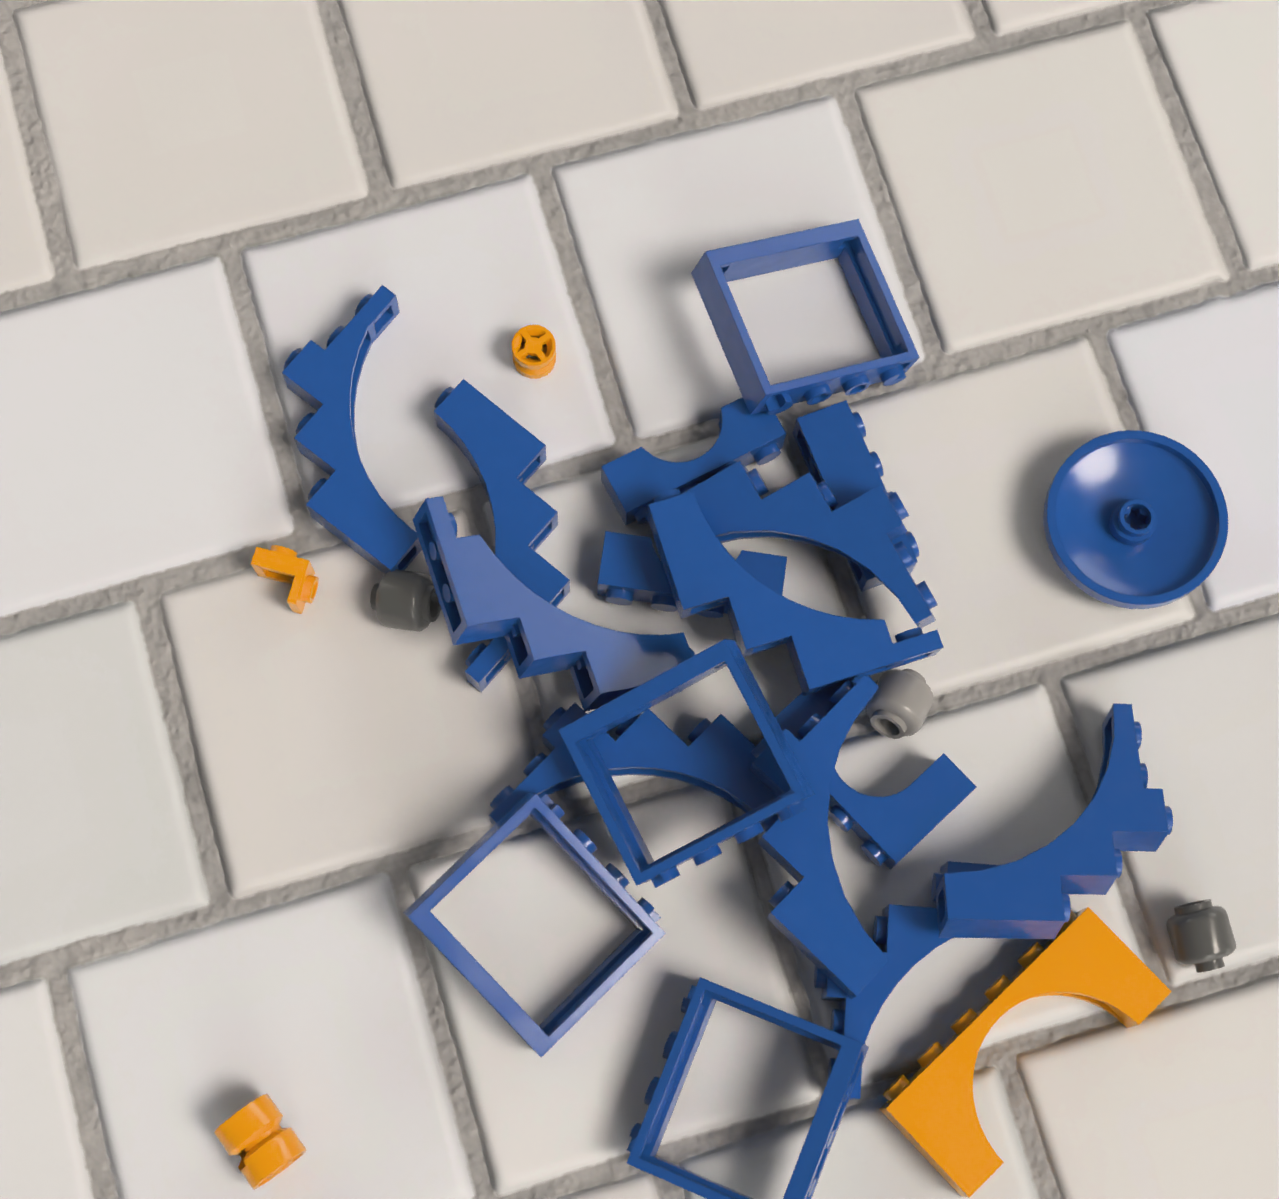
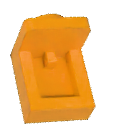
[251,545,319,614]

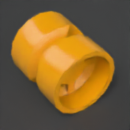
[214,1094,307,1190]

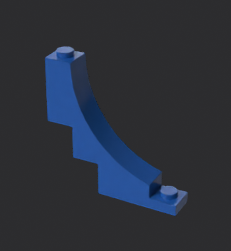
[434,379,570,693]
[646,489,943,696]
[413,496,695,712]

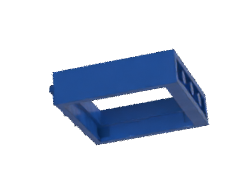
[691,219,920,415]
[558,639,815,888]
[403,792,666,1058]
[627,977,869,1199]

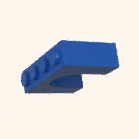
[762,676,977,870]

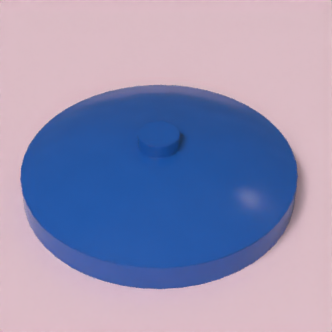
[1043,430,1228,609]

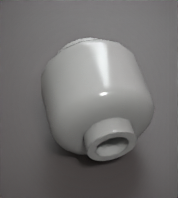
[865,669,934,739]

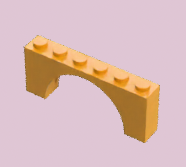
[879,907,1172,1198]

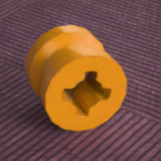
[512,325,556,379]

